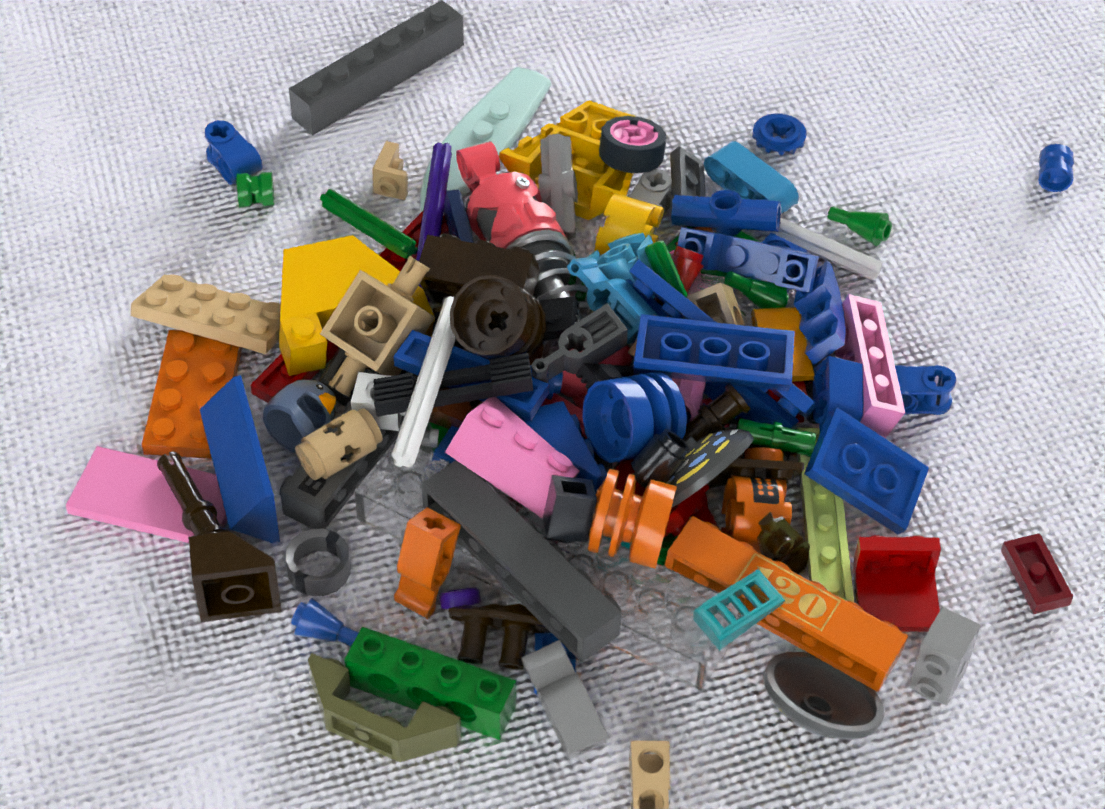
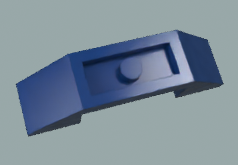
[677,227,819,293]

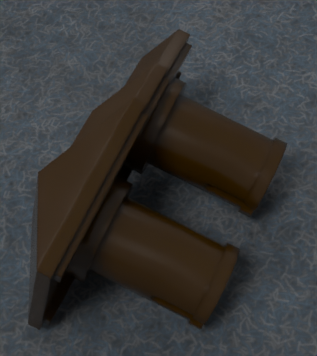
[448,603,547,670]

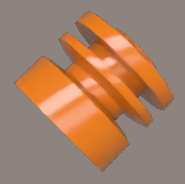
[588,469,677,569]

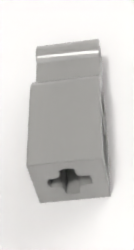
[522,640,608,761]

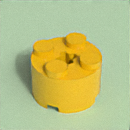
[594,194,664,255]

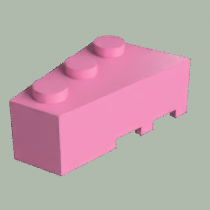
[445,397,580,519]

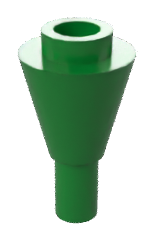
[827,206,892,246]
[724,271,789,309]

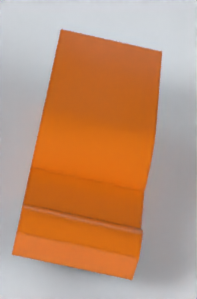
[394,507,461,619]

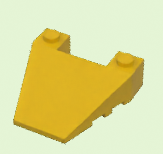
[279,235,435,376]

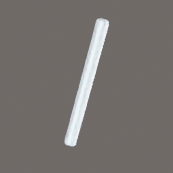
[392,296,456,468]

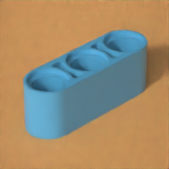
[704,141,799,214]

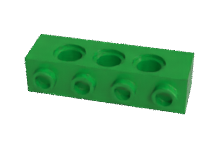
[344,626,516,740]

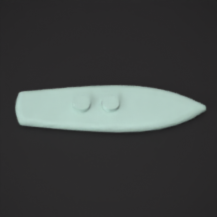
[420,67,551,212]

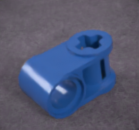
[204,120,263,185]
[895,365,956,415]

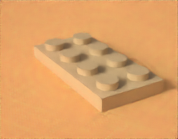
[131,274,281,354]

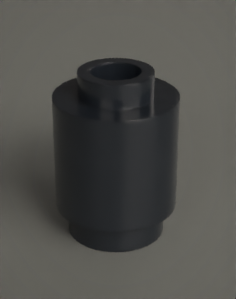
[631,429,690,488]

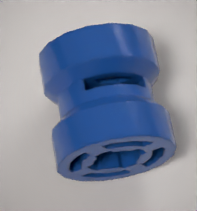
[1038,144,1074,192]

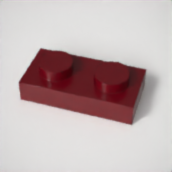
[1001,533,1074,614]

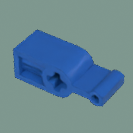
[813,356,863,432]

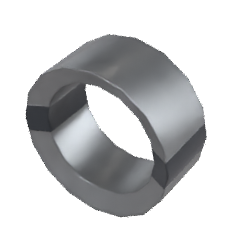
[285,528,351,596]

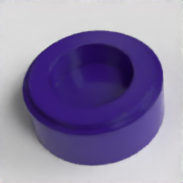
[439,587,482,609]

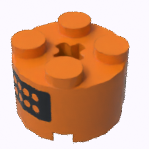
[721,476,792,553]

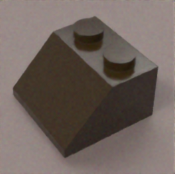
[188,531,282,623]

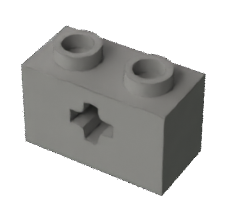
[909,607,981,706]

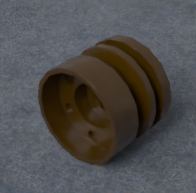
[450,274,546,360]

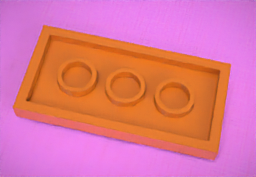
[141,330,242,459]

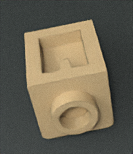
[372,141,408,200]

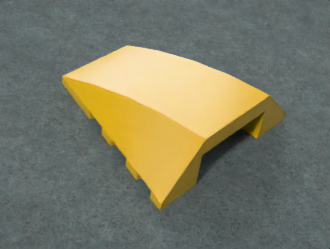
[499,100,634,220]

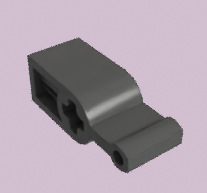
[531,303,628,383]

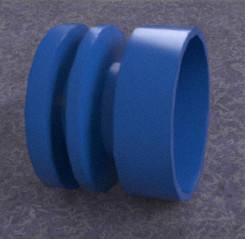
[582,371,687,463]

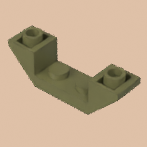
[308,653,461,763]

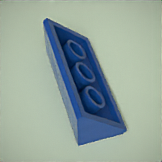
[633,314,795,391]
[199,375,280,543]

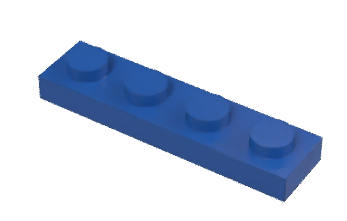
[393,330,549,421]

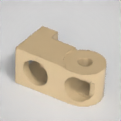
[629,740,670,809]

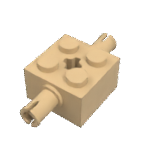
[320,256,435,397]

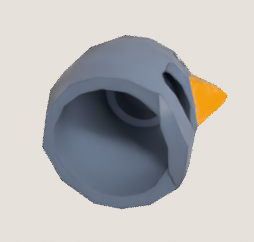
[263,380,337,453]

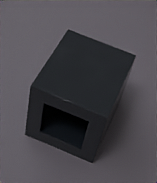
[543,475,597,544]

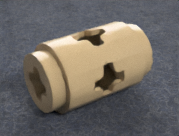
[295,408,383,480]

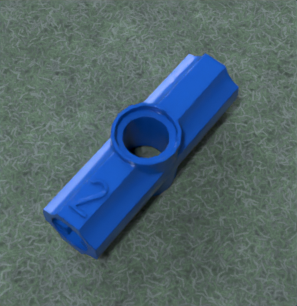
[671,190,781,236]

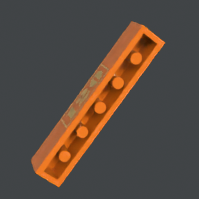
[664,516,909,692]

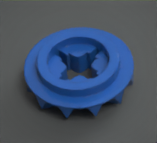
[752,113,807,156]

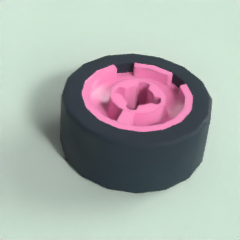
[599,116,666,173]

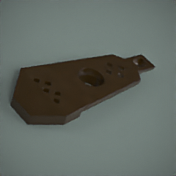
[757,512,810,574]

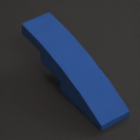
[793,261,846,364]

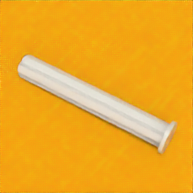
[750,218,882,280]

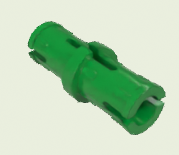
[736,417,816,457]

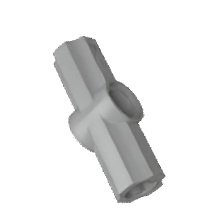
[539,134,578,242]

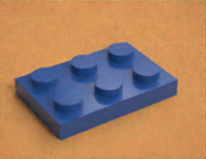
[804,407,929,535]

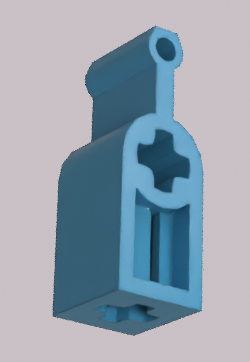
[567,257,658,345]

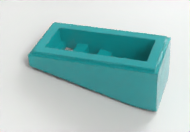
[693,569,785,651]

